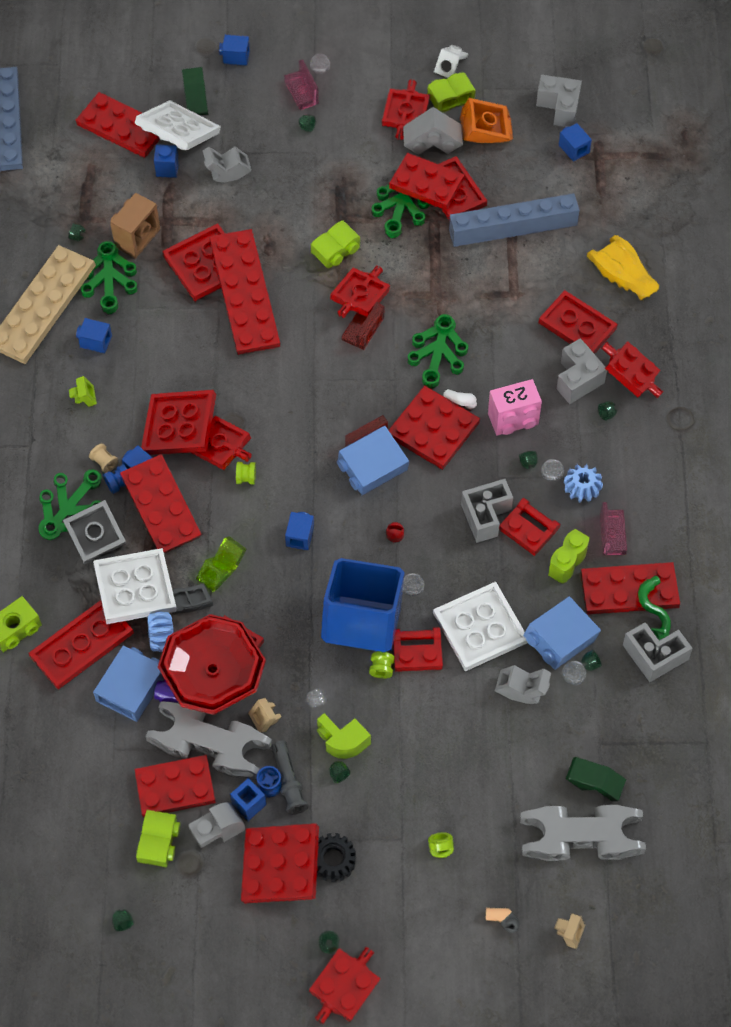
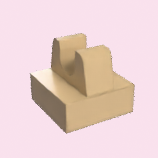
[248,698,281,732]
[555,914,585,949]

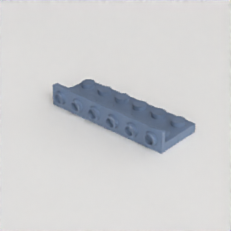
[0,67,23,171]

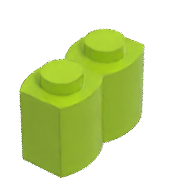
[427,73,476,112]
[311,220,360,269]
[548,529,589,584]
[136,810,180,867]

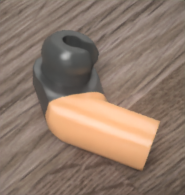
[486,908,520,933]

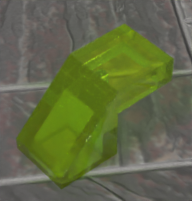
[196,536,247,592]

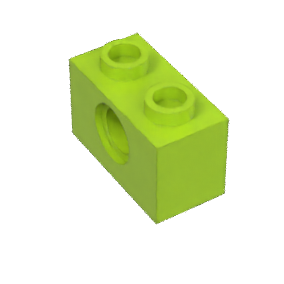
[0,596,42,653]

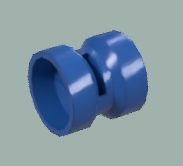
[103,464,127,494]
[256,766,282,798]

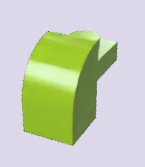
[317,713,371,759]

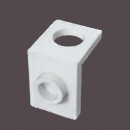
[434,45,468,78]

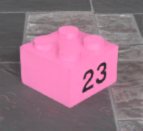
[488,379,542,436]

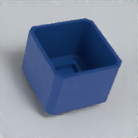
[321,558,405,652]

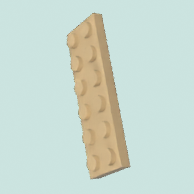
[0,245,96,364]

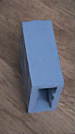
[337,426,409,495]
[523,596,601,670]
[93,645,164,722]

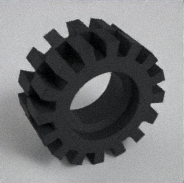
[317,833,356,882]

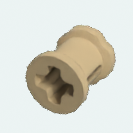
[89,443,119,473]

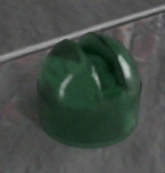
[299,114,316,132]
[68,223,86,241]
[598,401,618,421]
[519,451,538,469]
[581,650,602,671]
[329,761,351,783]
[112,910,134,931]
[319,931,339,954]

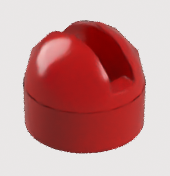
[386,522,404,542]

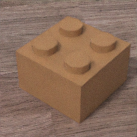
[110,193,160,258]

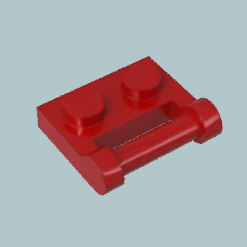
[499,498,561,556]
[393,627,443,672]

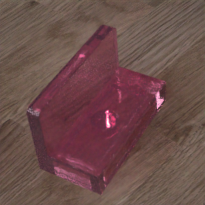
[284,59,319,110]
[600,502,627,555]

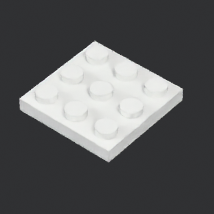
[135,100,221,150]
[93,548,176,624]
[433,582,528,671]

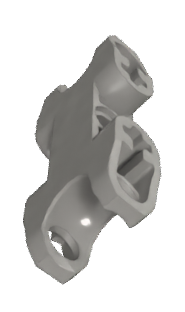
[145,702,272,779]
[520,805,646,861]

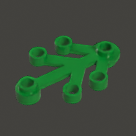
[371,185,430,238]
[81,241,138,314]
[408,314,468,389]
[38,469,102,540]

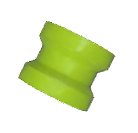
[236,462,256,485]
[369,652,395,679]

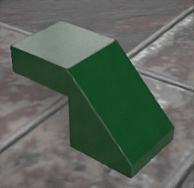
[182,67,208,116]
[565,757,626,802]

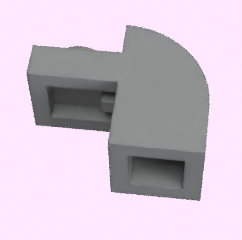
[203,147,252,183]
[495,665,551,704]
[188,802,245,848]

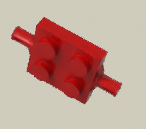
[382,80,430,140]
[330,265,390,318]
[601,341,664,398]
[191,415,252,470]
[309,947,381,1024]

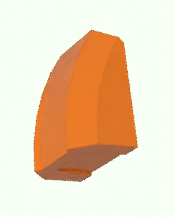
[460,98,513,143]

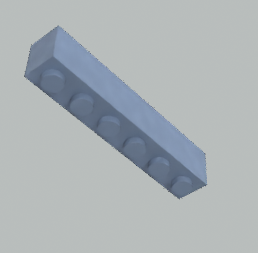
[449,194,580,247]

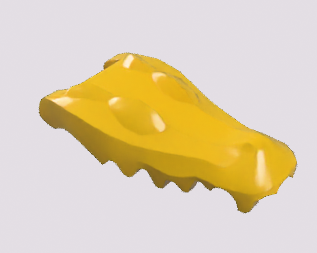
[587,235,659,300]

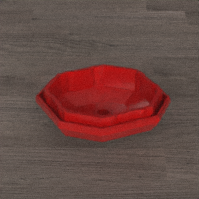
[158,614,266,715]

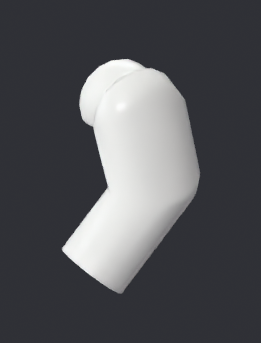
[443,389,477,409]

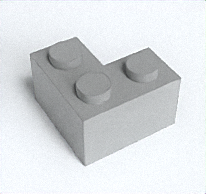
[536,74,582,127]
[403,107,463,155]
[556,338,607,405]
[461,479,513,543]
[623,622,693,682]

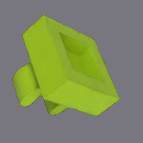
[69,376,97,407]

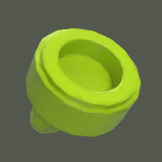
[428,832,454,858]

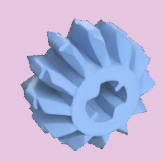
[564,464,603,503]
[147,611,173,652]

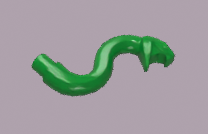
[638,576,671,641]

